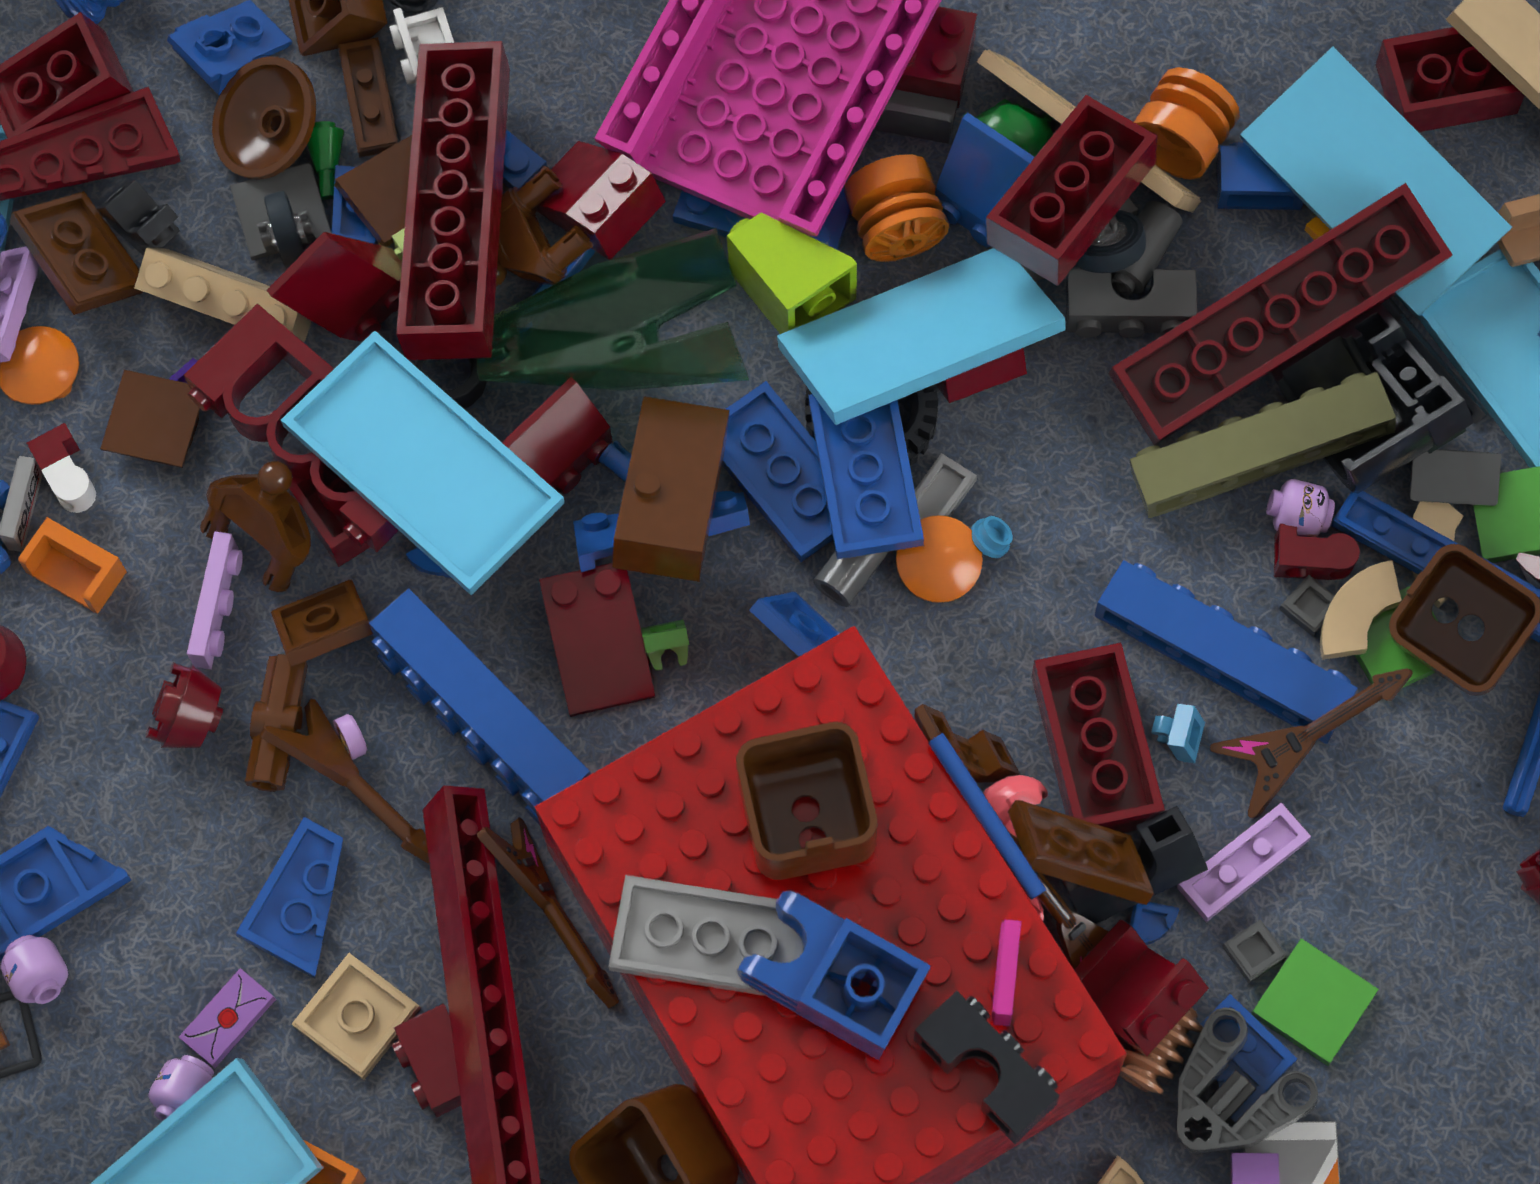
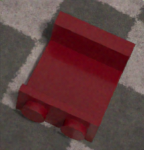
[1074,919,1209,1056]

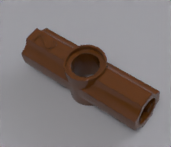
[245,654,308,792]

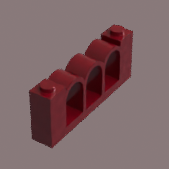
[184,303,399,552]

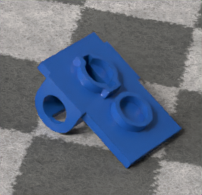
[167,0,292,96]

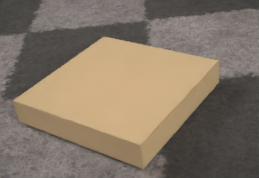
[292,953,421,1080]

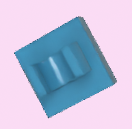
[1151,704,1205,763]

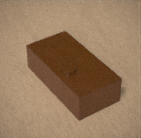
[612,396,730,582]

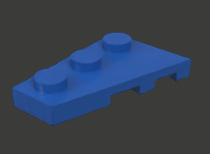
[236,817,343,979]

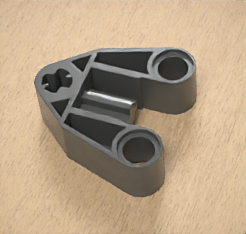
[1177,1007,1318,1154]

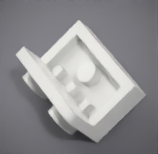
[389,7,454,85]

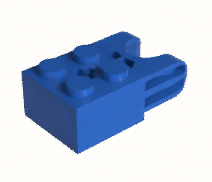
[737,891,931,1060]

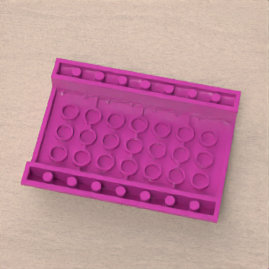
[594,0,941,236]

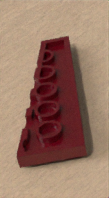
[0,87,181,201]

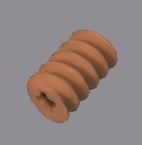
[1118,1008,1203,1095]

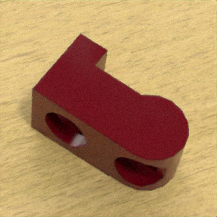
[1274,524,1360,580]

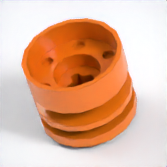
[1134,67,1240,180]
[844,154,949,262]

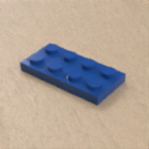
[722,381,833,562]
[808,394,924,559]

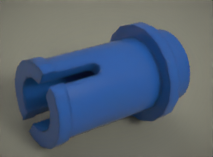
[599,441,631,483]

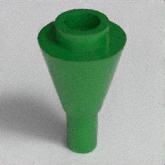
[307,121,344,200]

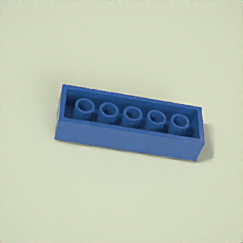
[369,588,591,825]

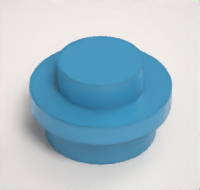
[971,516,1013,558]

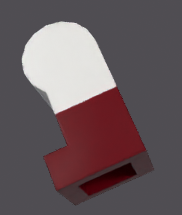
[27,423,96,513]

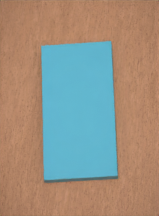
[1239,47,1512,318]
[777,248,1066,425]
[1418,249,1540,468]
[281,331,564,595]
[90,1058,323,1184]

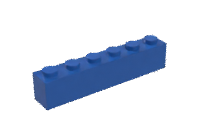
[1095,560,1358,744]

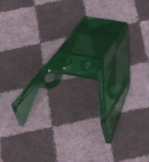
[477,228,749,391]

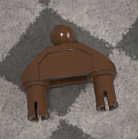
[496,166,593,287]
[200,461,311,592]

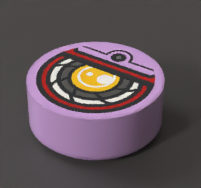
[333,714,367,760]

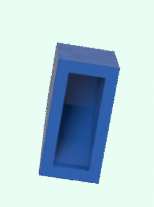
[1216,142,1303,210]

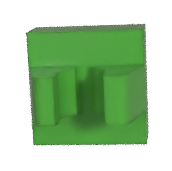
[641,620,689,670]

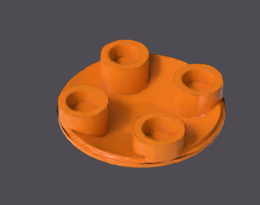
[0,326,79,405]
[896,515,983,603]

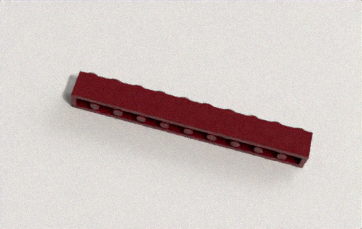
[423,785,541,1184]

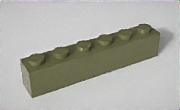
[1130,372,1396,518]

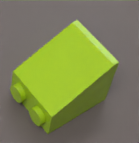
[727,212,857,334]

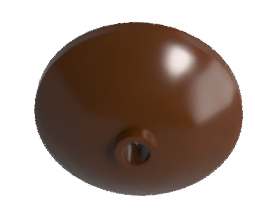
[212,56,316,180]

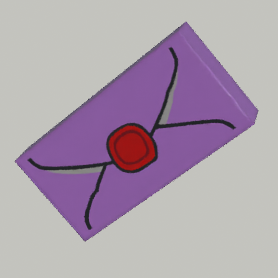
[179,968,276,1069]

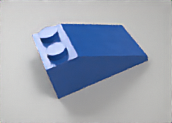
[935,112,1035,247]

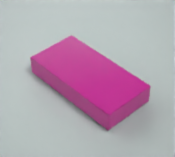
[991,919,1021,1026]

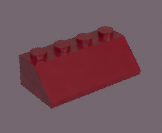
[502,377,613,494]

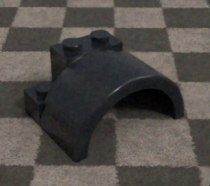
[1272,303,1474,493]

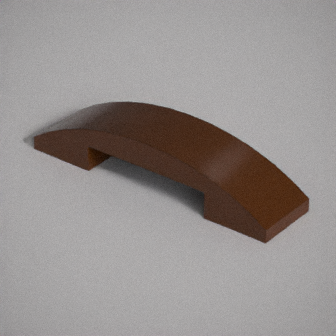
[914,704,1020,783]

